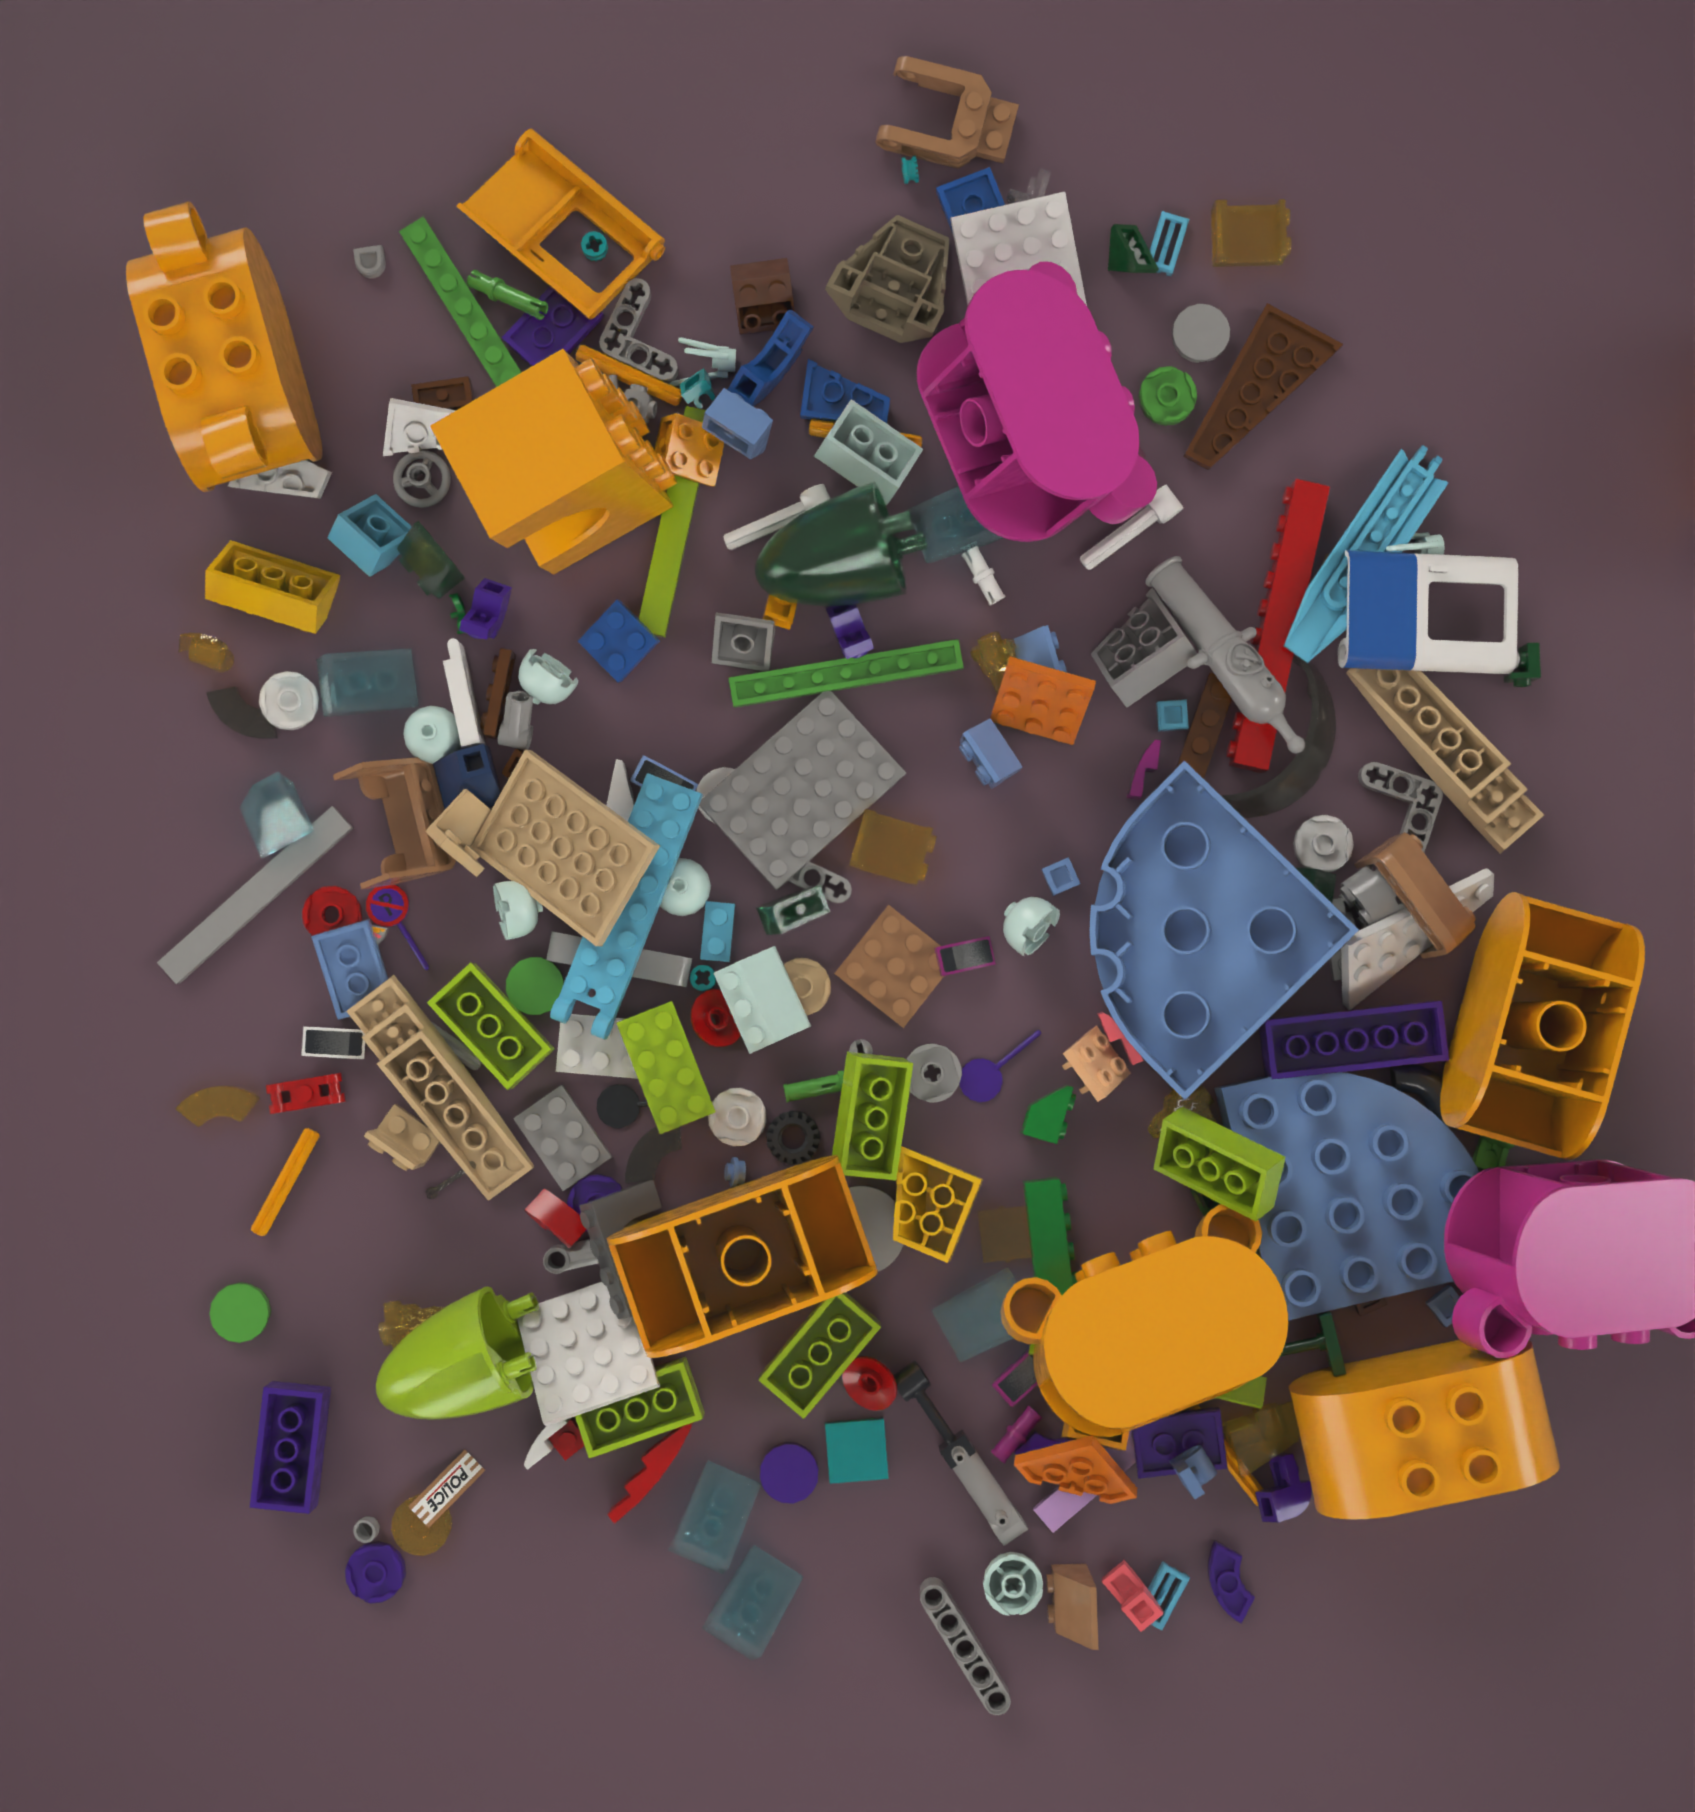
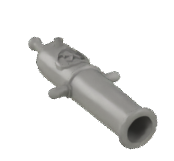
[1145,556,1305,753]

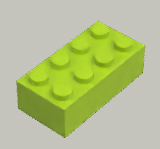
[427,962,555,1090]
[616,1001,716,1134]
[832,1051,914,1180]
[1153,1106,1286,1221]
[758,1292,881,1419]
[575,1356,705,1458]

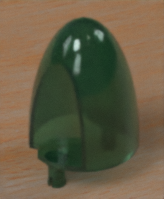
[754,482,928,606]

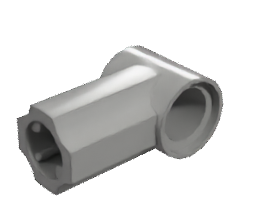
[498,690,533,750]
[543,1239,599,1274]

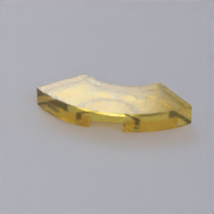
[176,1086,260,1127]

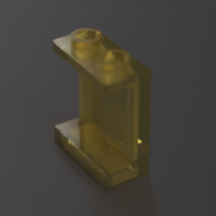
[1211,199,1291,267]
[849,809,937,886]

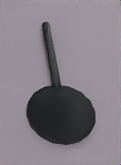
[596,1084,649,1128]

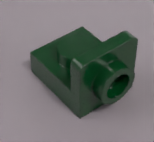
[1504,643,1541,687]

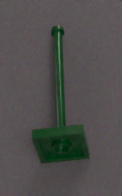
[1280,1311,1346,1376]

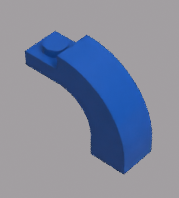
[727,310,814,406]

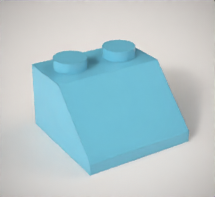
[327,494,418,577]

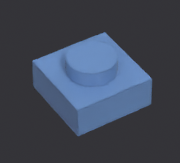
[1041,857,1080,896]
[1425,1285,1460,1328]

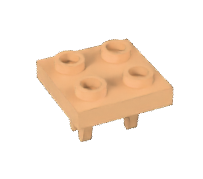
[1062,1026,1131,1102]

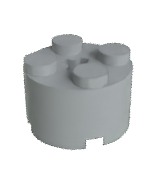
[1339,864,1406,928]

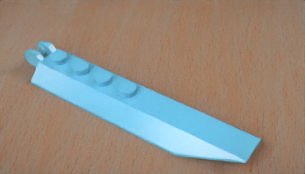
[1284,445,1448,663]

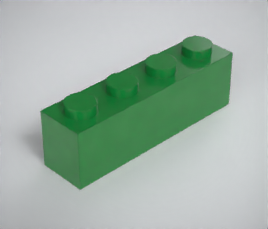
[1023,1177,1077,1295]

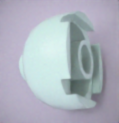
[518,649,578,705]
[403,706,462,764]
[660,858,711,916]
[493,881,543,940]
[1003,897,1060,956]
[983,1552,1043,1616]

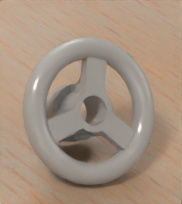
[393,450,451,507]

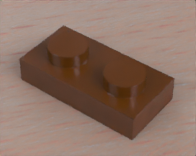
[411,376,473,410]

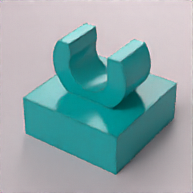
[680,368,715,409]

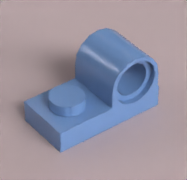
[1169,1445,1217,1500]

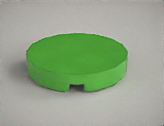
[1138,366,1197,426]
[506,957,565,1015]
[209,1282,271,1343]

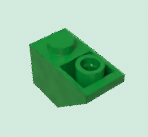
[1021,1085,1076,1144]

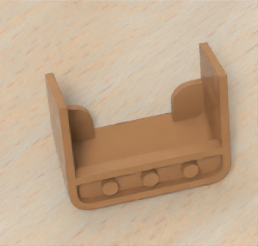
[333,757,456,889]
[1354,832,1476,959]

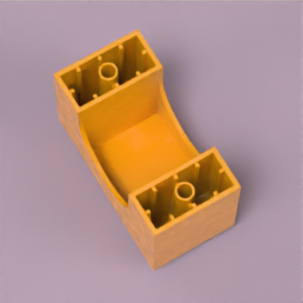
[430,349,677,575]

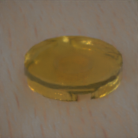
[391,1494,452,1556]

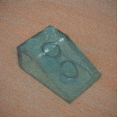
[909,486,1003,563]
[316,648,418,717]
[931,1267,1017,1362]
[668,1460,761,1574]
[702,1545,804,1660]

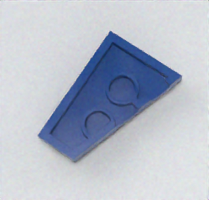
[800,359,890,423]

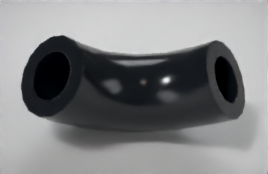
[1390,1064,1443,1120]

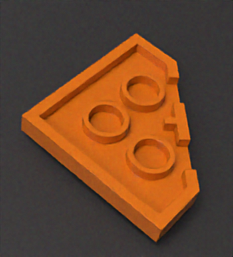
[1014,1435,1138,1504]

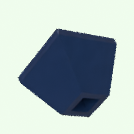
[433,744,502,809]

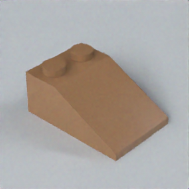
[1046,1564,1099,1650]

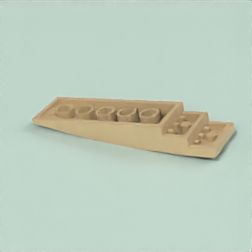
[1346,668,1544,854]
[346,975,534,1201]

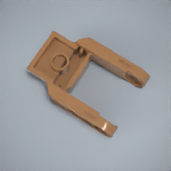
[875,56,1019,169]

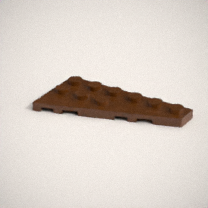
[1183,303,1344,470]

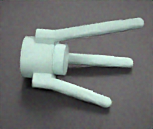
[669,337,736,387]
[1386,532,1445,555]

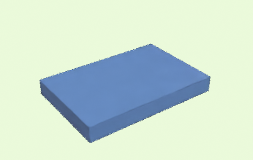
[311,919,388,1020]

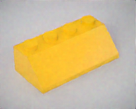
[205,540,340,634]

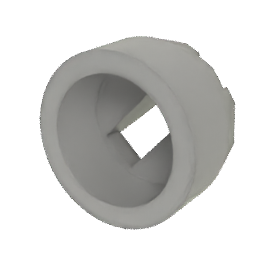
[849,1039,873,1054]
[353,1516,380,1543]

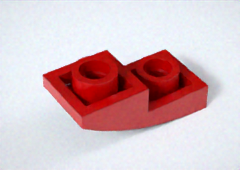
[524,1188,587,1248]

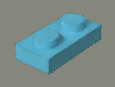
[700,901,736,962]

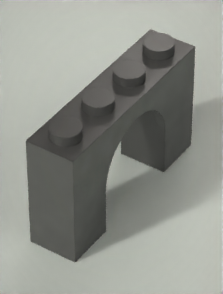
[579,1179,662,1319]

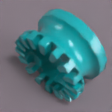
[901,156,919,184]
[581,231,608,262]
[690,965,716,991]

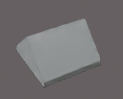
[712,612,776,671]

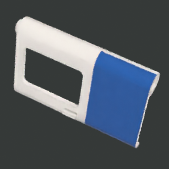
[1338,550,1520,674]

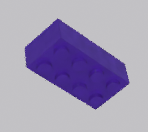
[249,1381,331,1514]

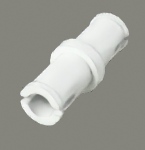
[961,546,1006,606]

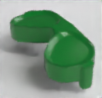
[449,593,466,634]

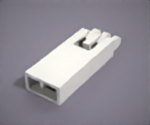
[443,638,486,749]

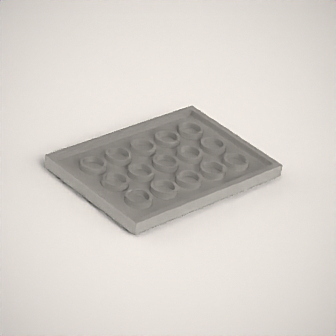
[699,691,906,891]

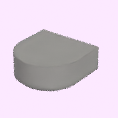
[353,245,386,278]

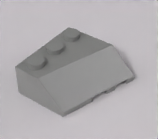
[1091,588,1198,708]

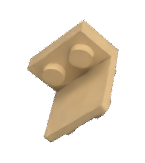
[425,789,491,877]
[364,1104,440,1171]

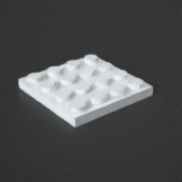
[950,192,1087,306]
[517,1282,660,1426]

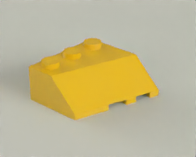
[893,1146,983,1263]

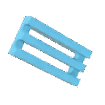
[1149,211,1190,277]
[1148,1561,1190,1630]

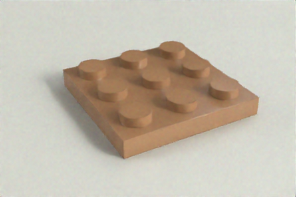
[834,905,944,1028]

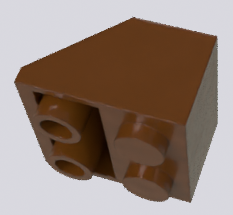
[730,258,795,335]

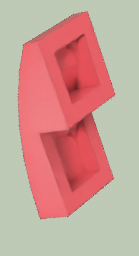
[1097,1012,1144,1065]
[1102,1560,1164,1632]

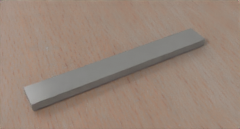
[157,806,354,984]

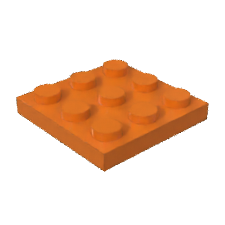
[990,656,1096,745]

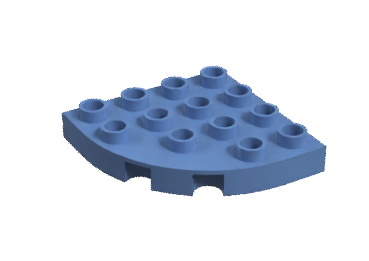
[1089,761,1359,1100]
[1214,1072,1479,1320]

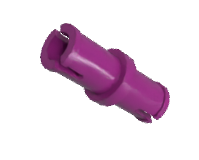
[990,1405,1043,1464]

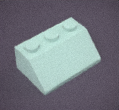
[814,399,923,506]
[713,946,811,1054]

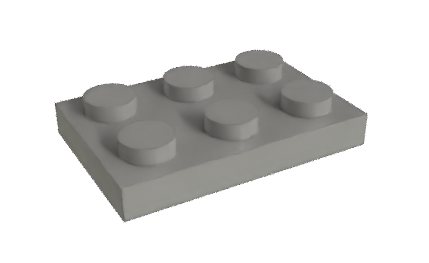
[513,1085,613,1191]

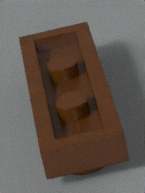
[480,648,516,740]

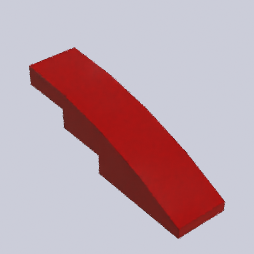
[607,1422,694,1524]

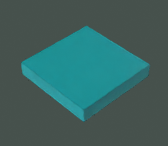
[825,1417,889,1484]

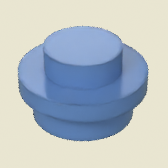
[724,1157,746,1187]

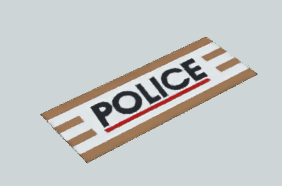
[408,1450,485,1528]

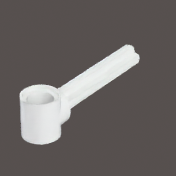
[723,484,836,550]
[1080,484,1184,570]

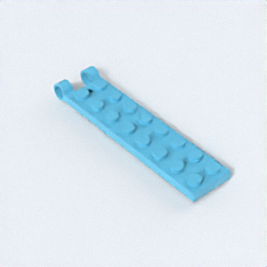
[550,773,703,1040]

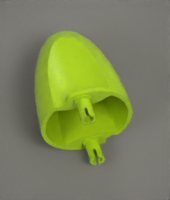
[376,1286,539,1420]

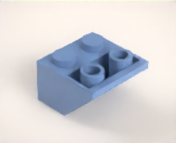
[702,388,773,459]
[1009,625,1067,672]
[959,718,1022,789]

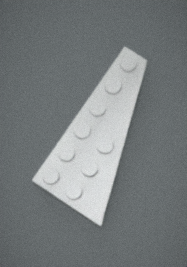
[1341,868,1494,1010]

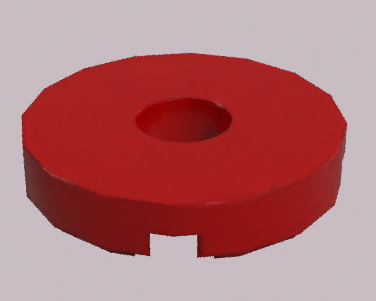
[302,886,362,936]

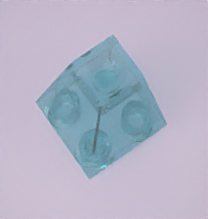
[240,772,314,858]

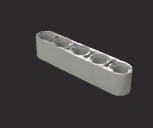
[546,931,692,987]
[919,1577,1011,1715]

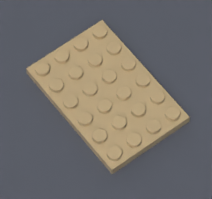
[471,749,660,946]

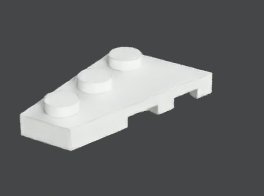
[383,398,456,456]
[228,460,332,499]

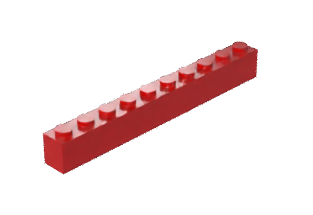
[1226,479,1330,773]

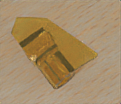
[178,633,234,673]
[1222,1401,1300,1478]

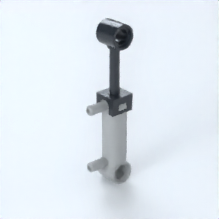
[893,1361,1029,1546]

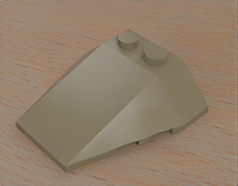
[825,215,949,343]

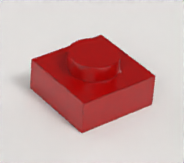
[548,1417,585,1461]

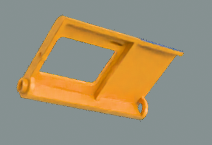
[456,128,665,320]

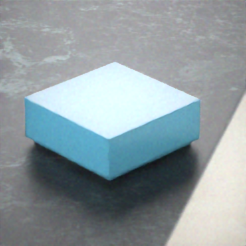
[1156,699,1189,732]

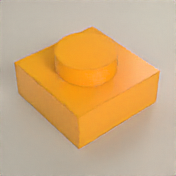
[762,592,798,630]

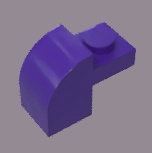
[459,578,512,640]
[825,598,874,659]
[1255,1453,1312,1523]

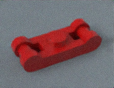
[266,1073,346,1114]

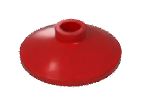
[691,989,741,1047]
[842,1356,897,1411]

